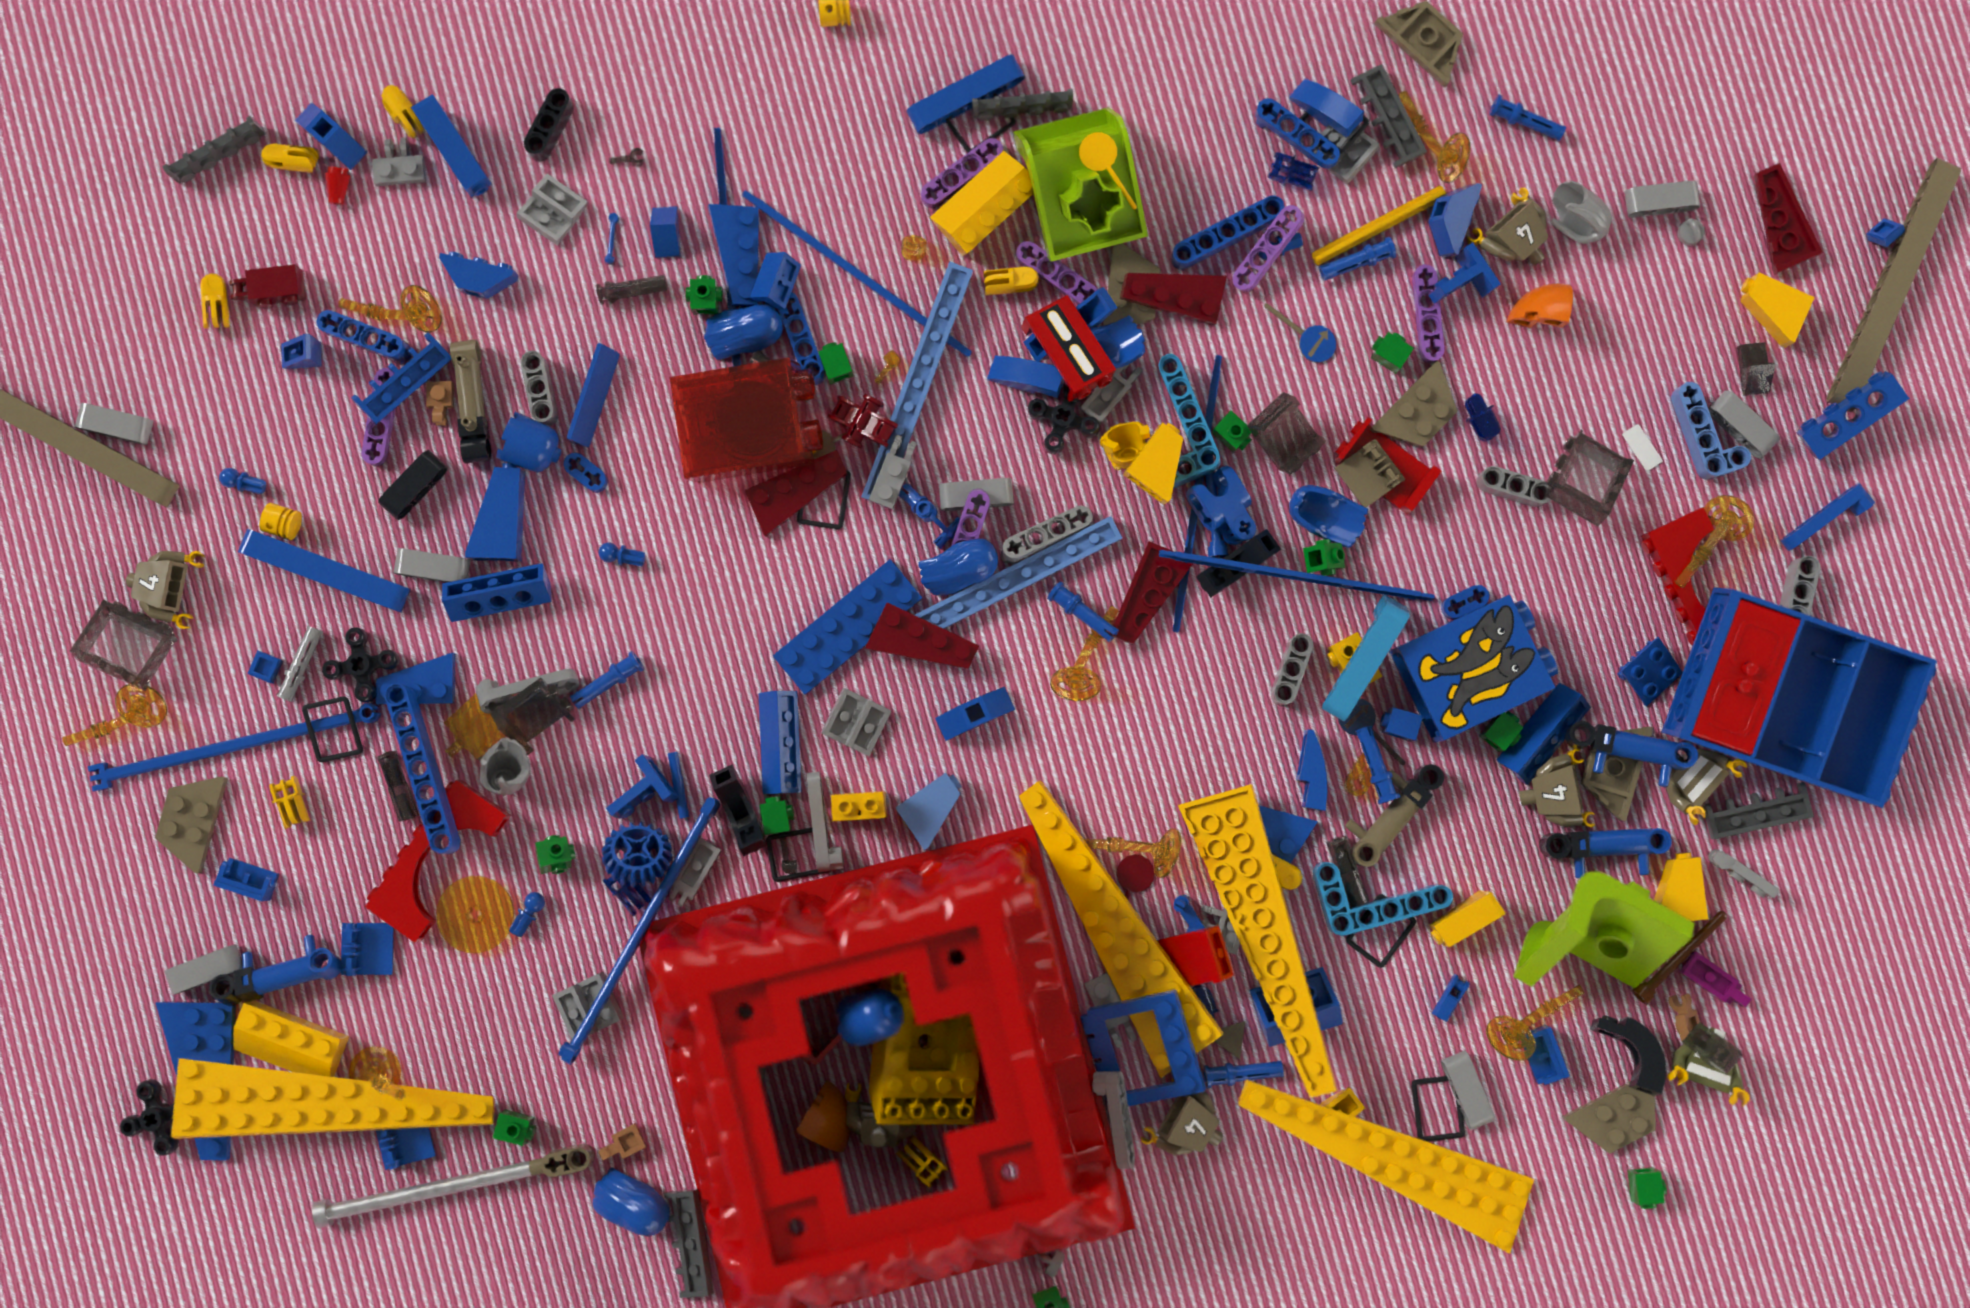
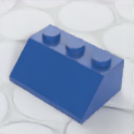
[1250,967,1343,1047]

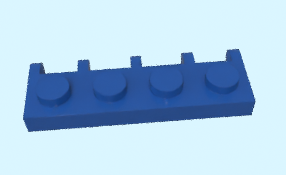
[351,332,452,425]

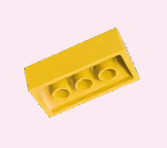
[929,151,1034,256]
[233,1000,350,1077]

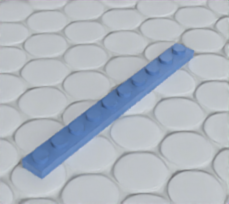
[861,262,973,502]
[915,516,1122,629]

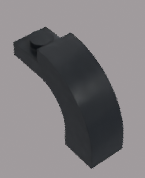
[1196,529,1281,598]
[709,764,767,857]
[1590,1015,1666,1096]

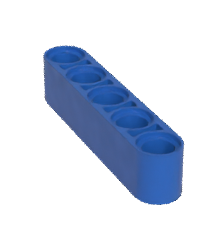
[906,54,1026,134]
[1171,195,1284,270]

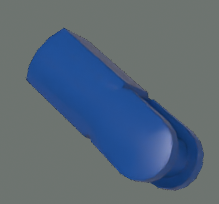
[1432,974,1470,1022]

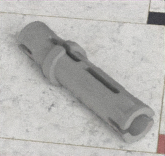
[276,626,323,702]

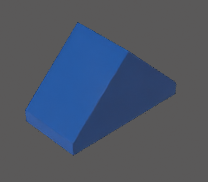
[650,206,681,258]
[281,334,322,369]

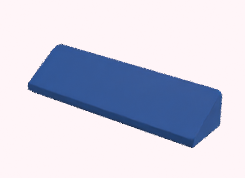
[567,343,620,447]

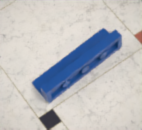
[1497,683,1591,785]
[759,690,802,794]

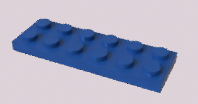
[773,559,923,695]

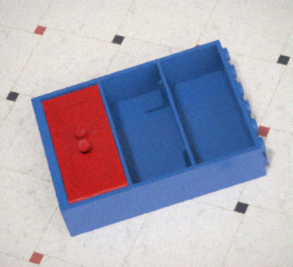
[1661,588,1938,808]

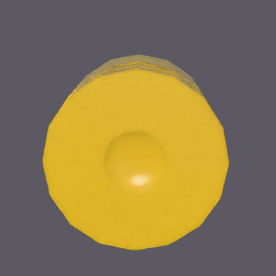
[819,0,851,27]
[259,502,302,540]

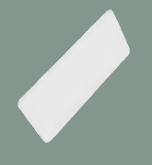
[1622,424,1663,471]

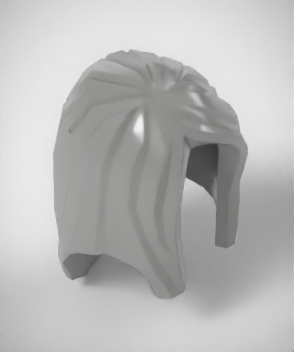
[1551,181,1612,244]
[480,737,530,796]

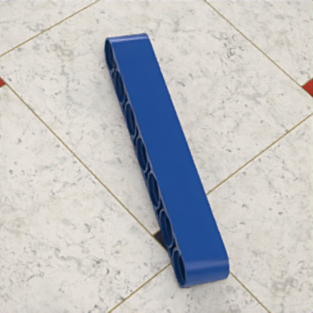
[238,529,411,613]
[385,683,461,854]

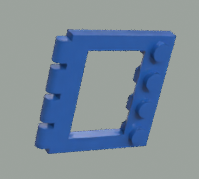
[1080,989,1206,1107]

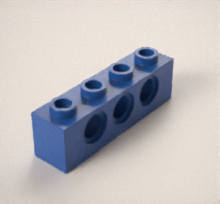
[1796,371,1910,460]
[442,563,552,622]

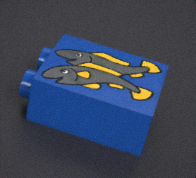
[1389,594,1558,743]

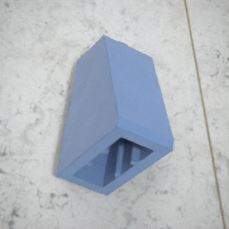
[895,773,962,850]

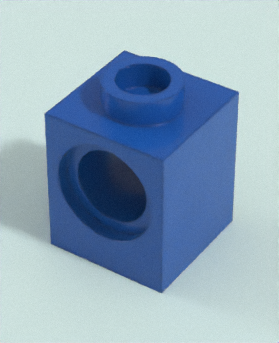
[1380,707,1423,741]

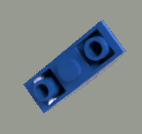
[294,102,367,170]
[1428,183,1482,257]
[439,251,519,299]
[935,687,1015,741]

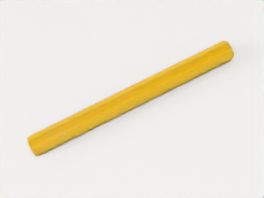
[1311,186,1446,265]

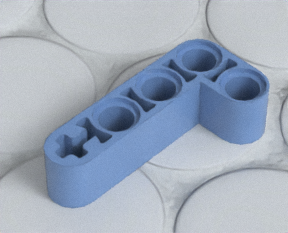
[1671,382,1751,480]

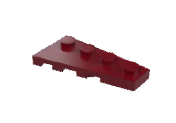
[1754,163,1823,275]
[1120,273,1227,325]
[745,450,848,537]
[1110,541,1194,645]
[865,603,979,669]

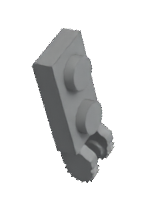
[1080,364,1143,424]
[869,435,917,510]
[1708,849,1779,898]
[1084,972,1137,1049]

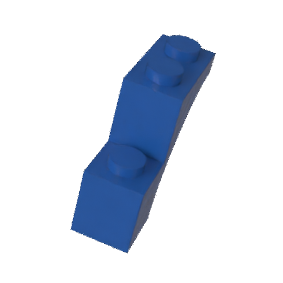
[1023,287,1118,362]

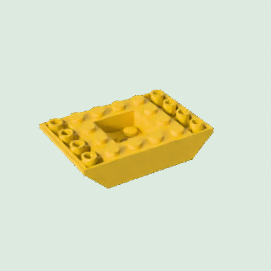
[869,972,980,1124]

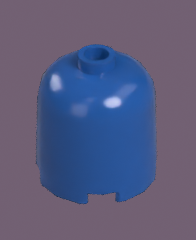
[496,411,562,472]
[836,988,904,1046]

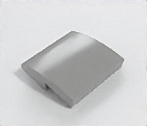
[1311,125,1380,185]
[516,174,588,245]
[821,687,891,756]
[552,972,624,1039]

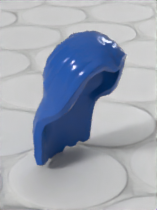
[704,304,783,360]
[1090,315,1145,369]
[1289,485,1368,548]
[918,538,998,596]
[592,1167,670,1236]

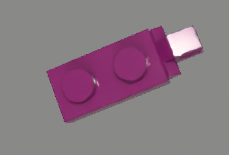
[1679,951,1752,1007]

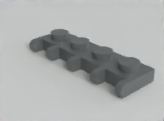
[1350,64,1427,169]
[972,89,1073,121]
[162,116,266,184]
[1703,782,1814,839]
[664,1189,714,1298]

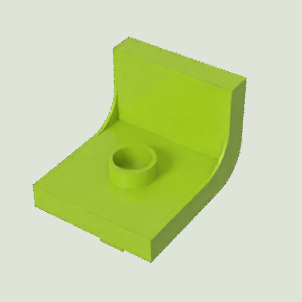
[1013,107,1148,262]
[1513,872,1695,988]

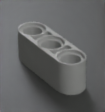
[1624,181,1701,217]
[521,351,558,426]
[1708,390,1780,459]
[75,403,154,445]
[1476,466,1554,507]
[939,478,1014,511]
[393,548,471,583]
[1780,556,1820,616]
[1270,633,1313,706]
[164,944,243,995]
[1441,1050,1495,1131]

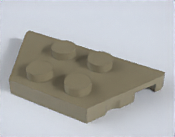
[1374,0,1463,88]
[1103,243,1161,326]
[1369,360,1458,448]
[1580,726,1653,822]
[155,777,228,874]
[1562,1081,1656,1154]

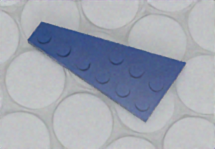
[155,1001,236,1160]

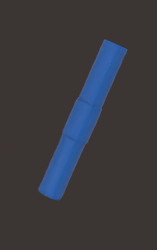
[668,752,690,819]

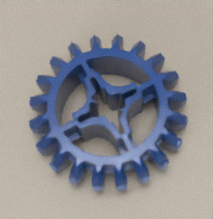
[602,821,672,888]

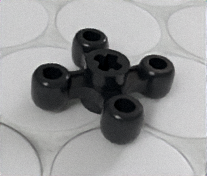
[1027,385,1100,455]
[322,627,400,703]
[120,1079,179,1156]

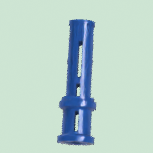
[1489,94,1566,141]
[1319,237,1397,281]
[1047,581,1119,643]
[570,651,645,709]
[1356,725,1401,805]
[1203,1060,1284,1089]

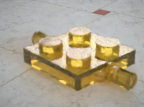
[444,693,517,761]

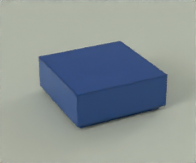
[1866,218,1906,247]
[247,650,284,684]

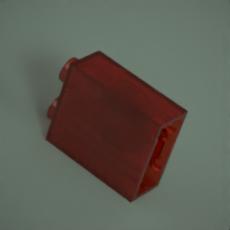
[670,357,823,483]

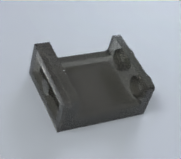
[1247,392,1326,475]
[491,677,575,755]

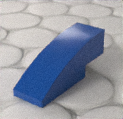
[1289,79,1364,138]
[987,356,1064,398]
[1296,729,1327,811]

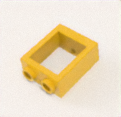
[831,791,888,821]

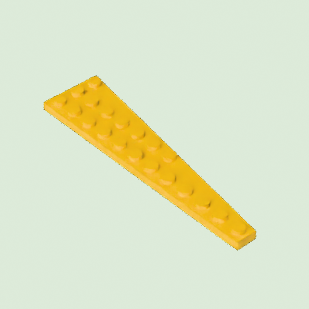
[1019,780,1224,1078]
[1178,784,1337,1098]
[171,1058,495,1139]
[1238,1079,1534,1254]

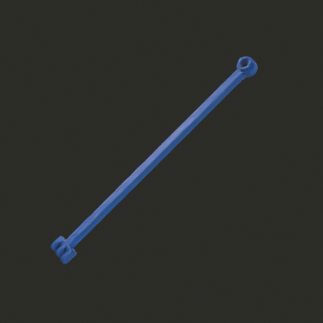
[87,703,381,792]
[558,797,721,1065]

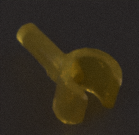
[874,350,901,384]

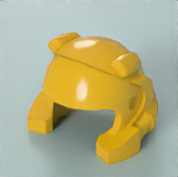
[1100,422,1151,470]

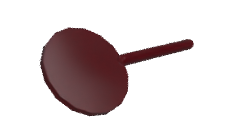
[1116,854,1155,900]

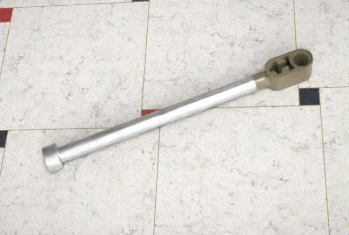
[312,1144,595,1228]

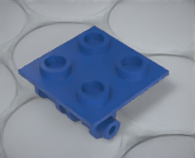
[1617,637,1683,707]
[341,923,394,976]
[375,1128,436,1170]

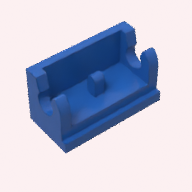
[750,252,801,309]
[213,858,279,901]
[1518,1025,1570,1085]

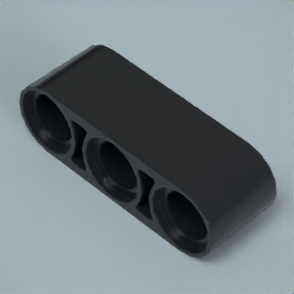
[524,88,574,162]
[378,450,448,520]

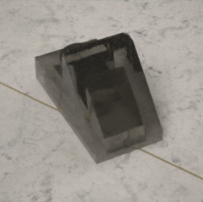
[1737,342,1775,396]
[1683,1022,1743,1074]

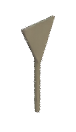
[1215,1021,1245,1059]

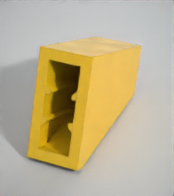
[1740,272,1815,348]
[1123,422,1183,505]
[1654,852,1708,921]
[1429,890,1506,947]

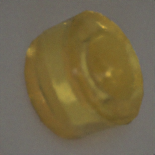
[901,235,927,261]

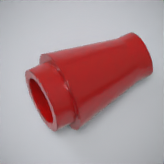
[325,167,351,205]

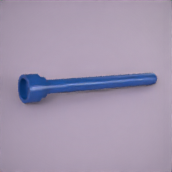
[1203,454,1229,558]

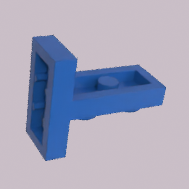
[1429,243,1501,304]
[606,754,679,819]

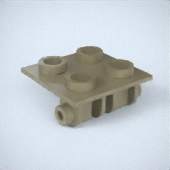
[1334,439,1405,508]

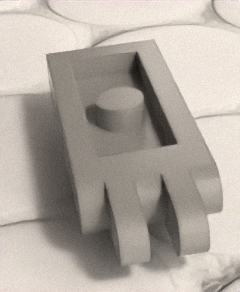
[668,837,722,907]

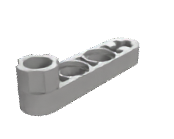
[1000,505,1093,565]
[475,669,579,714]
[807,771,844,872]
[1093,1071,1135,1169]

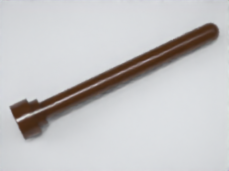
[1631,911,1727,1005]

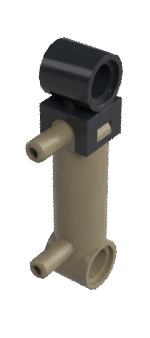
[450,339,492,464]
[1345,764,1444,867]

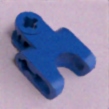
[1186,466,1256,546]

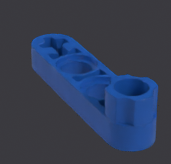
[1255,98,1340,169]
[778,292,826,386]
[316,310,412,364]
[1780,483,1875,551]

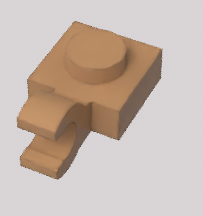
[426,381,454,426]
[1668,993,1703,1042]
[598,1123,647,1161]

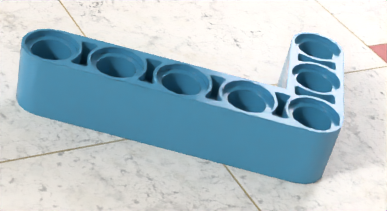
[1158,354,1221,489]
[1321,594,1410,721]
[1313,862,1453,936]

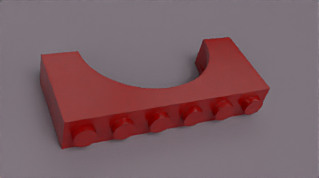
[1641,507,1715,646]
[365,780,512,943]

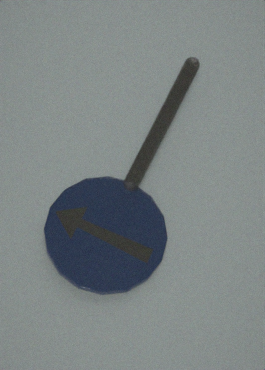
[1338,698,1405,765]

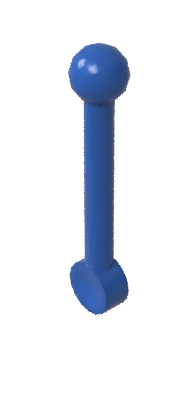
[605,213,619,264]

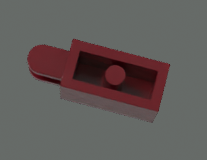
[229,264,306,308]

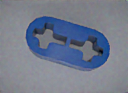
[564,453,608,492]
[1441,585,1490,619]

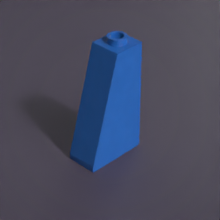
[411,94,492,198]
[465,463,525,562]

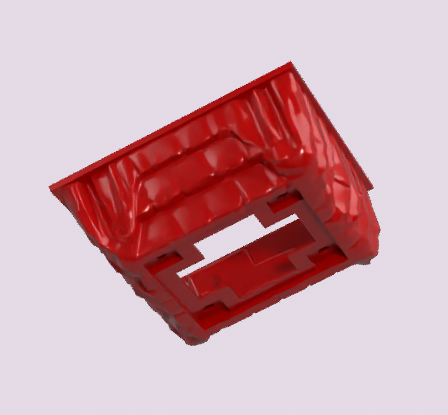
[635,824,1136,1308]

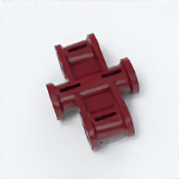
[827,393,899,449]

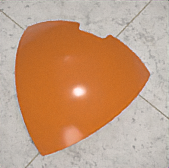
[1507,283,1573,328]
[796,1080,851,1152]

